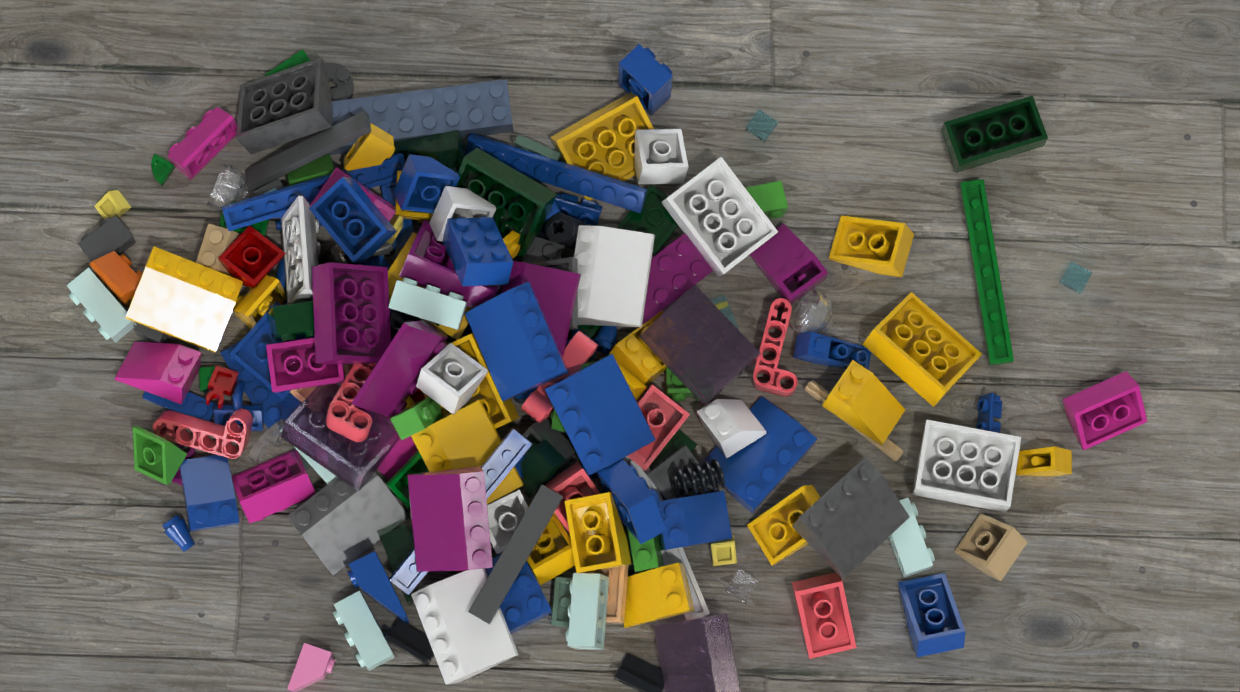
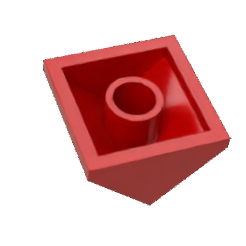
[218,226,286,288]

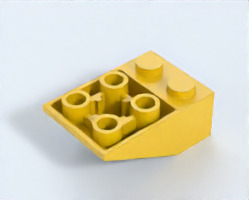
[609,311,694,386]

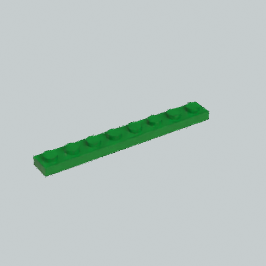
[959,179,1014,366]

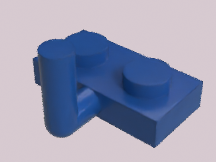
[214,381,264,431]

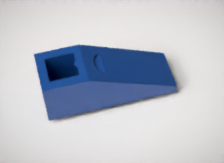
[793,332,871,370]

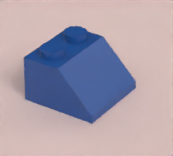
[394,154,460,213]

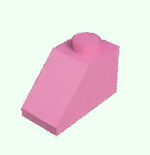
[287,643,336,692]

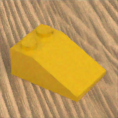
[829,216,914,277]
[233,275,287,329]
[822,360,905,446]
[747,485,821,565]
[564,492,631,573]
[527,505,575,585]
[624,562,695,628]

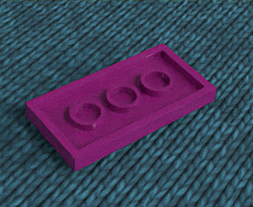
[638,233,713,328]

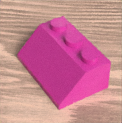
[167,107,237,181]
[266,338,345,393]
[1062,371,1147,450]
[232,449,316,524]

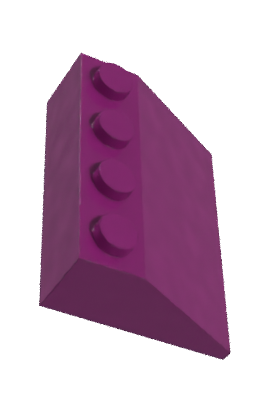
[399,220,500,309]
[499,261,581,357]
[312,263,391,364]
[352,320,448,417]
[407,466,493,572]

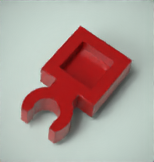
[206,365,239,409]

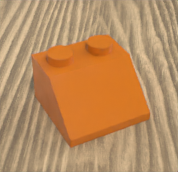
[89,251,142,308]

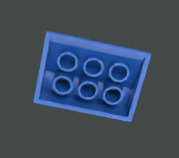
[465,282,569,402]
[545,354,656,476]
[700,397,817,514]

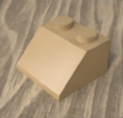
[196,224,243,287]
[954,513,1028,581]

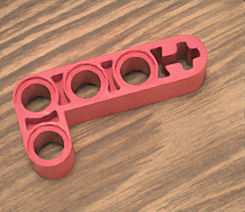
[752,298,798,397]
[521,331,599,423]
[325,363,377,442]
[153,409,253,459]

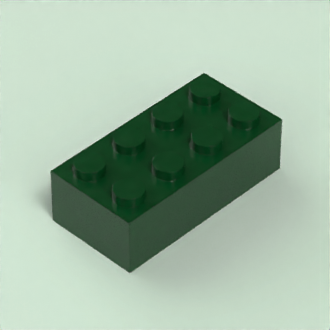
[941,95,1048,173]

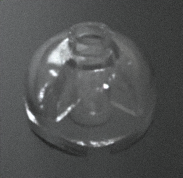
[207,163,249,211]
[788,288,833,334]

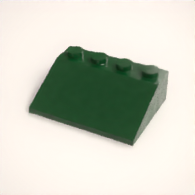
[456,148,557,261]

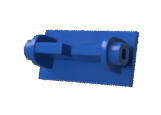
[555,193,603,226]
[975,393,1003,433]

